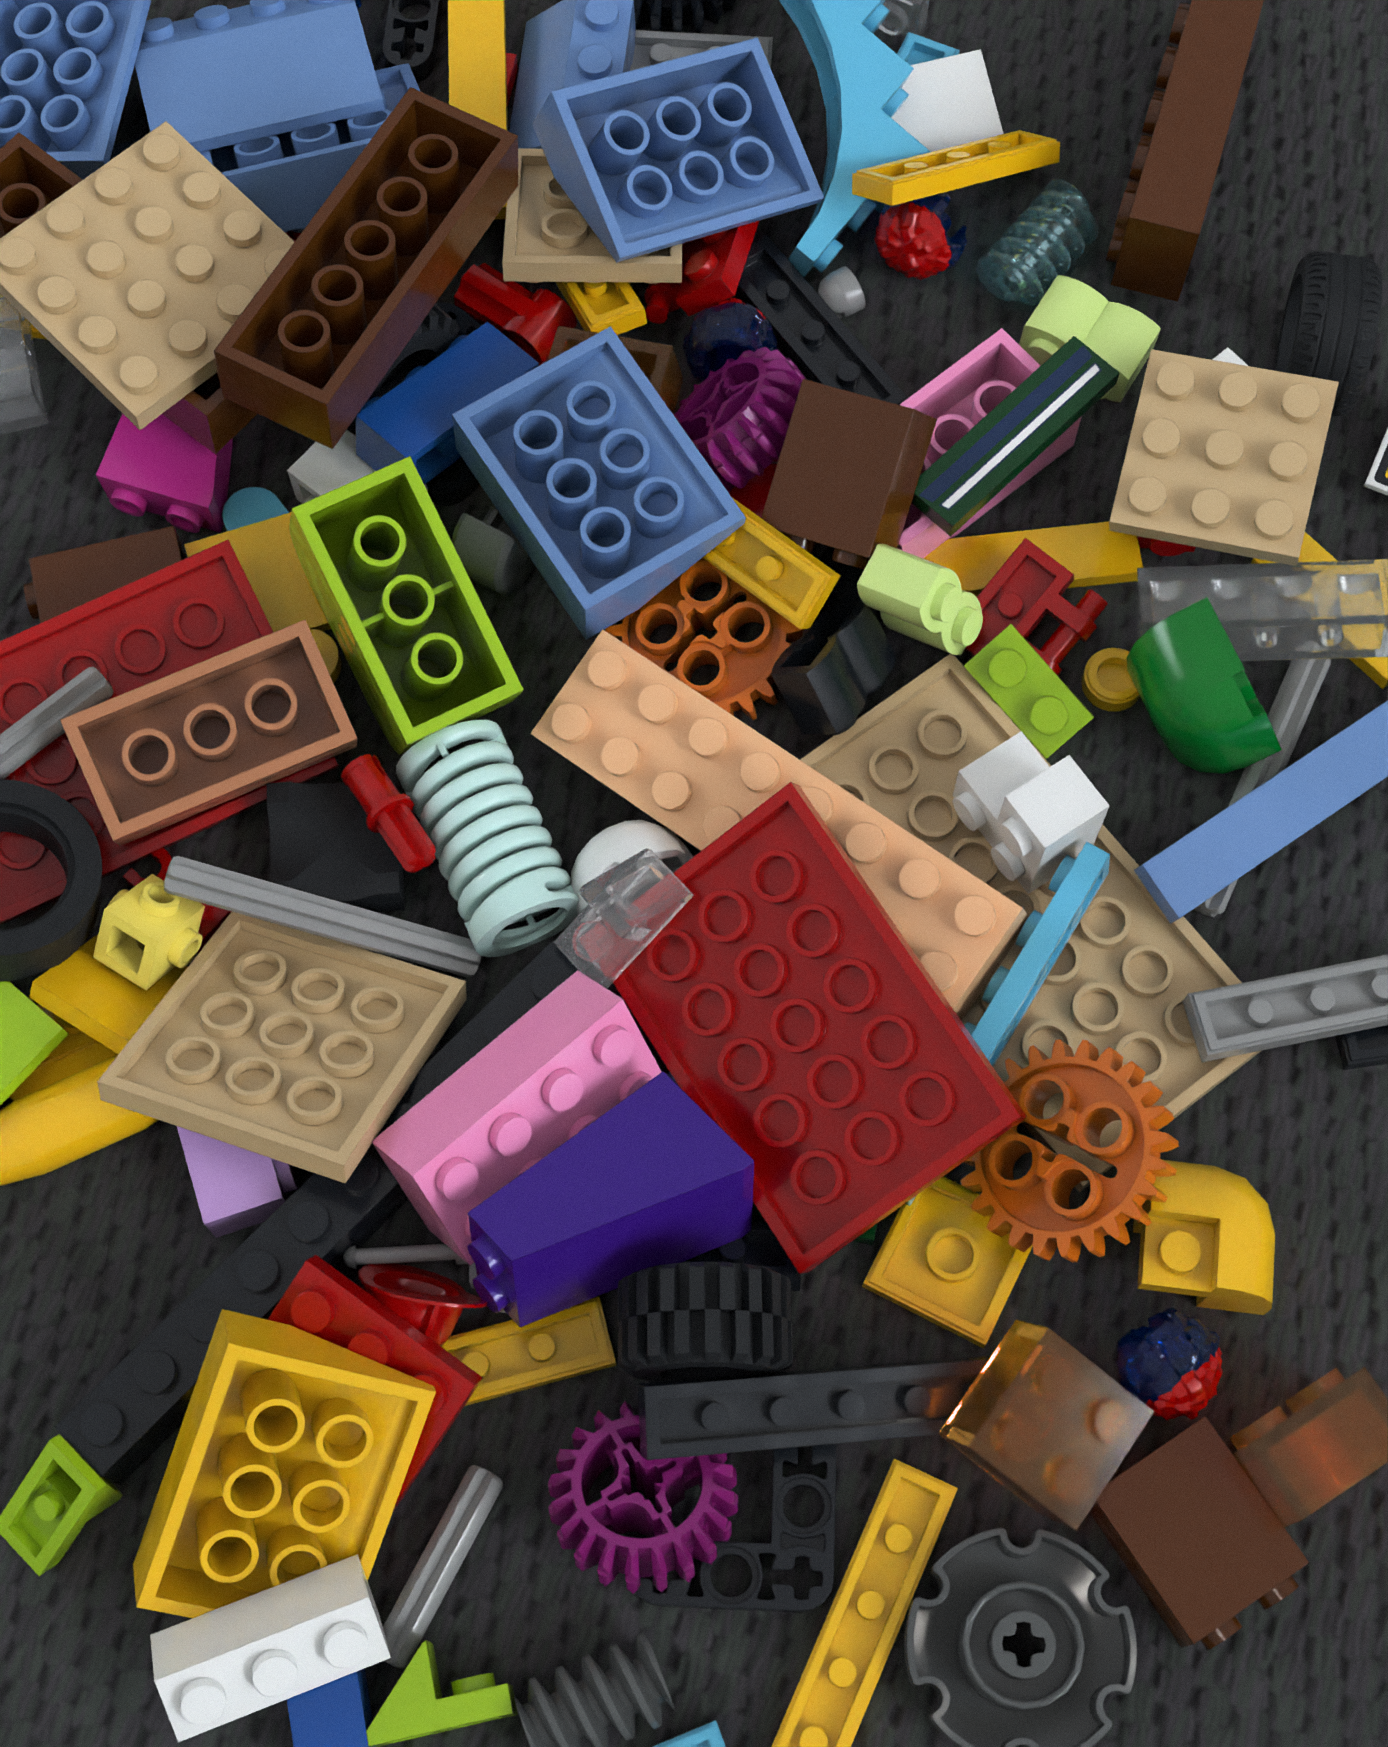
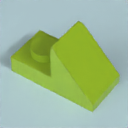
[0,1434,123,1576]
[366,1640,518,1747]

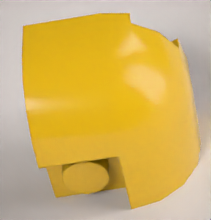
[1133,1160,1275,1315]

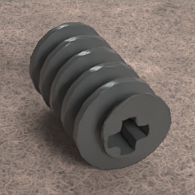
[514,1632,676,1747]

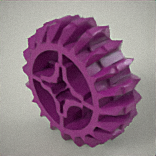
[673,347,806,493]
[548,1401,738,1594]

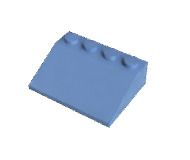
[0,0,151,179]
[135,0,385,152]
[532,37,824,263]
[200,63,420,233]
[452,326,746,640]

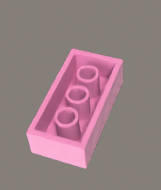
[897,328,1082,558]
[372,970,661,1266]

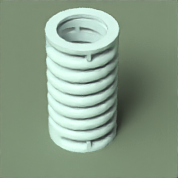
[396,720,579,957]

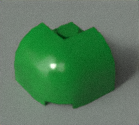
[1126,597,1282,774]

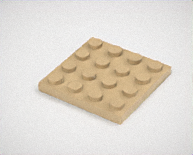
[0,121,294,430]
[97,912,467,1184]

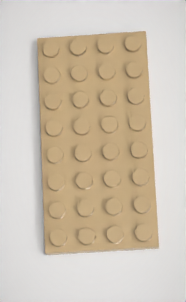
[800,654,1261,1192]

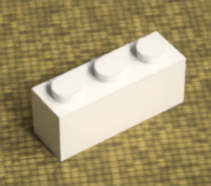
[150,1554,391,1742]

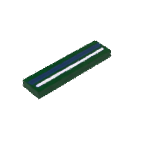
[911,336,1119,537]

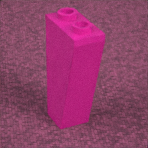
[96,413,233,533]

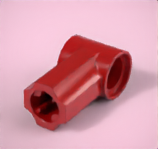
[454,263,577,366]

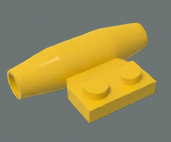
[0,1004,159,1186]

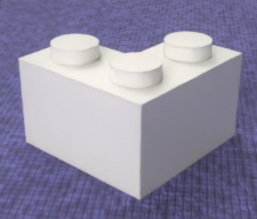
[953,731,1110,894]

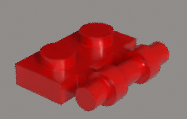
[645,221,759,324]
[965,538,1108,675]

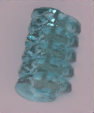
[976,179,1099,306]

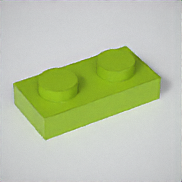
[964,624,1094,759]

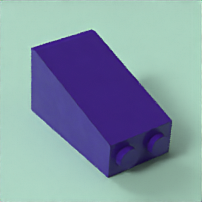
[467,1072,754,1327]

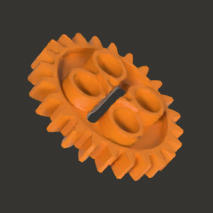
[605,558,803,720]
[960,1039,1179,1263]

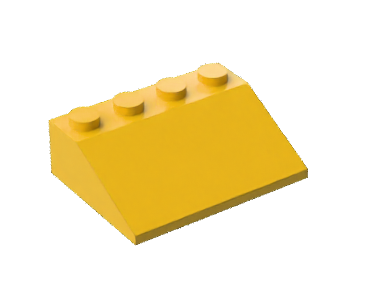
[133,1309,436,1618]

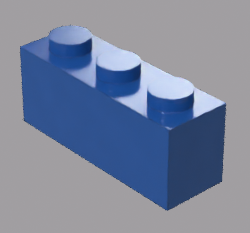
[356,321,539,485]

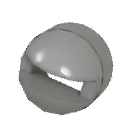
[818,266,866,319]

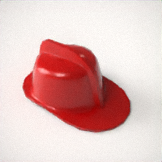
[358,1263,488,1346]

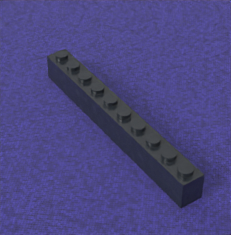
[54,942,590,1485]

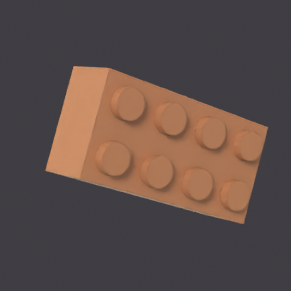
[60,620,358,846]

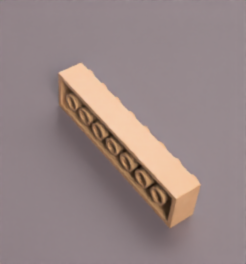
[530,629,1029,1021]

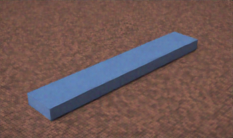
[1134,700,1388,924]

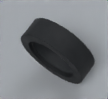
[0,779,102,982]

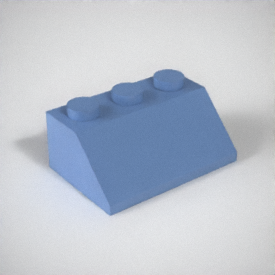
[509,0,636,149]

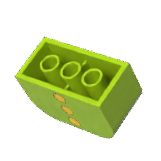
[289,456,524,755]

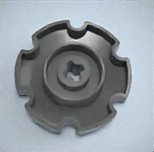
[904,1528,1137,1747]

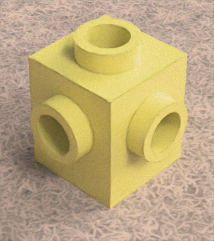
[93,874,205,990]

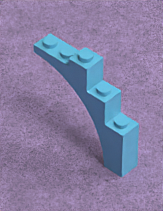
[779,0,931,277]

